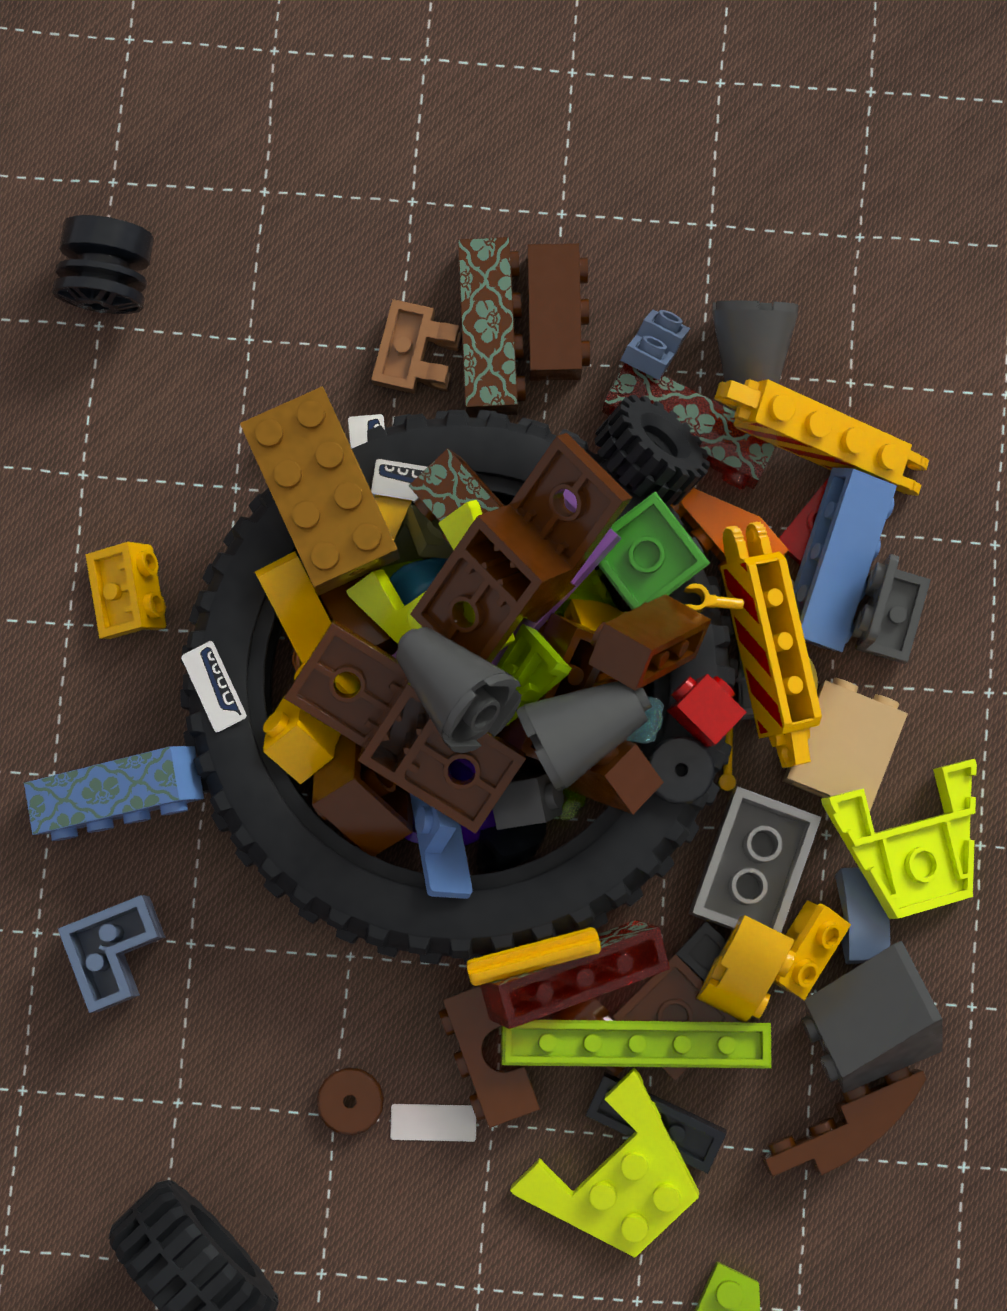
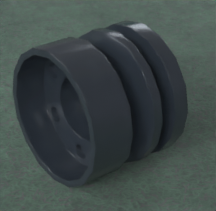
[52,215,154,314]

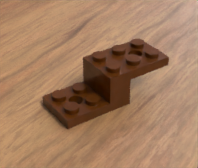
[410,433,632,663]
[284,620,526,834]

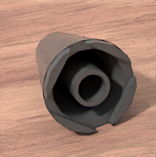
[712,300,798,385]
[396,627,522,753]
[516,681,653,792]

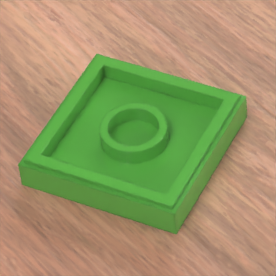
[598,491,711,610]

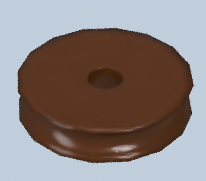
[317,1067,384,1136]

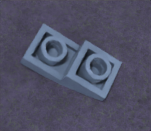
[620,309,690,380]
[835,868,890,964]

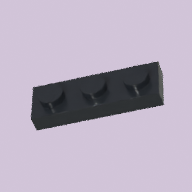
[585,1072,727,1174]

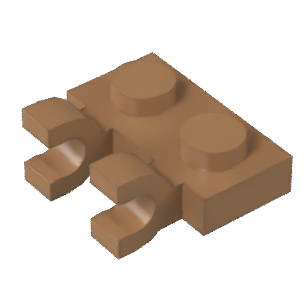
[371,299,462,394]

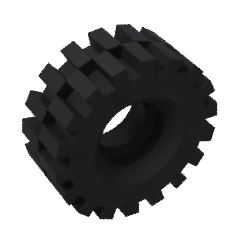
[595,395,710,507]

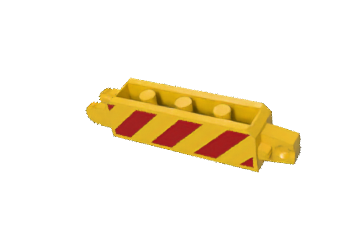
[714,379,929,496]
[720,522,822,768]

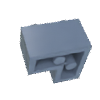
[58,895,166,1013]

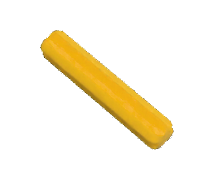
[466,927,601,986]

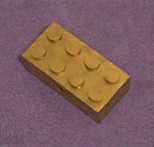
[240,386,400,596]

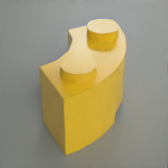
[263,661,361,784]
[696,915,796,1022]

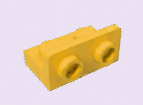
[85,542,166,639]
[773,900,851,1000]

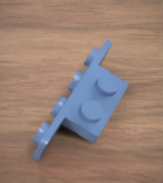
[410,767,473,899]

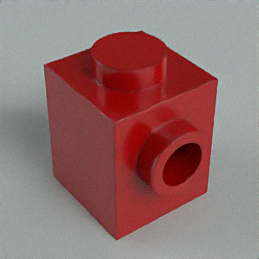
[667,674,747,748]

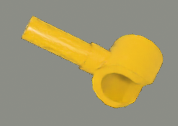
[683,583,744,613]

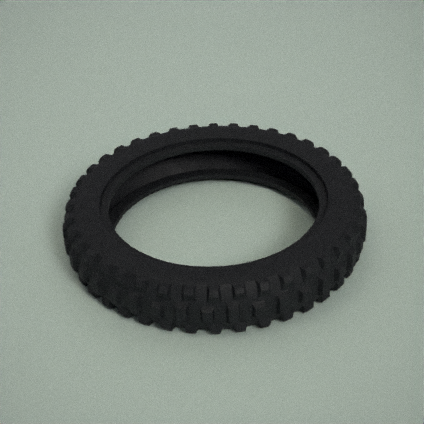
[180,410,739,965]

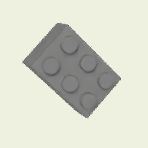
[688,786,822,933]

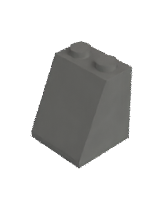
[801,941,943,1093]

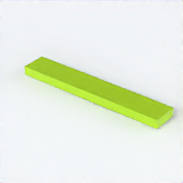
[501,1019,771,1069]

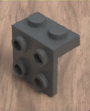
[852,554,931,664]

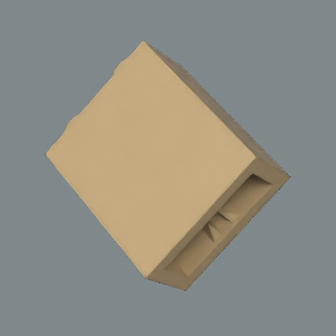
[782,678,908,812]

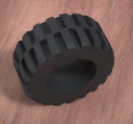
[108,1180,279,1311]

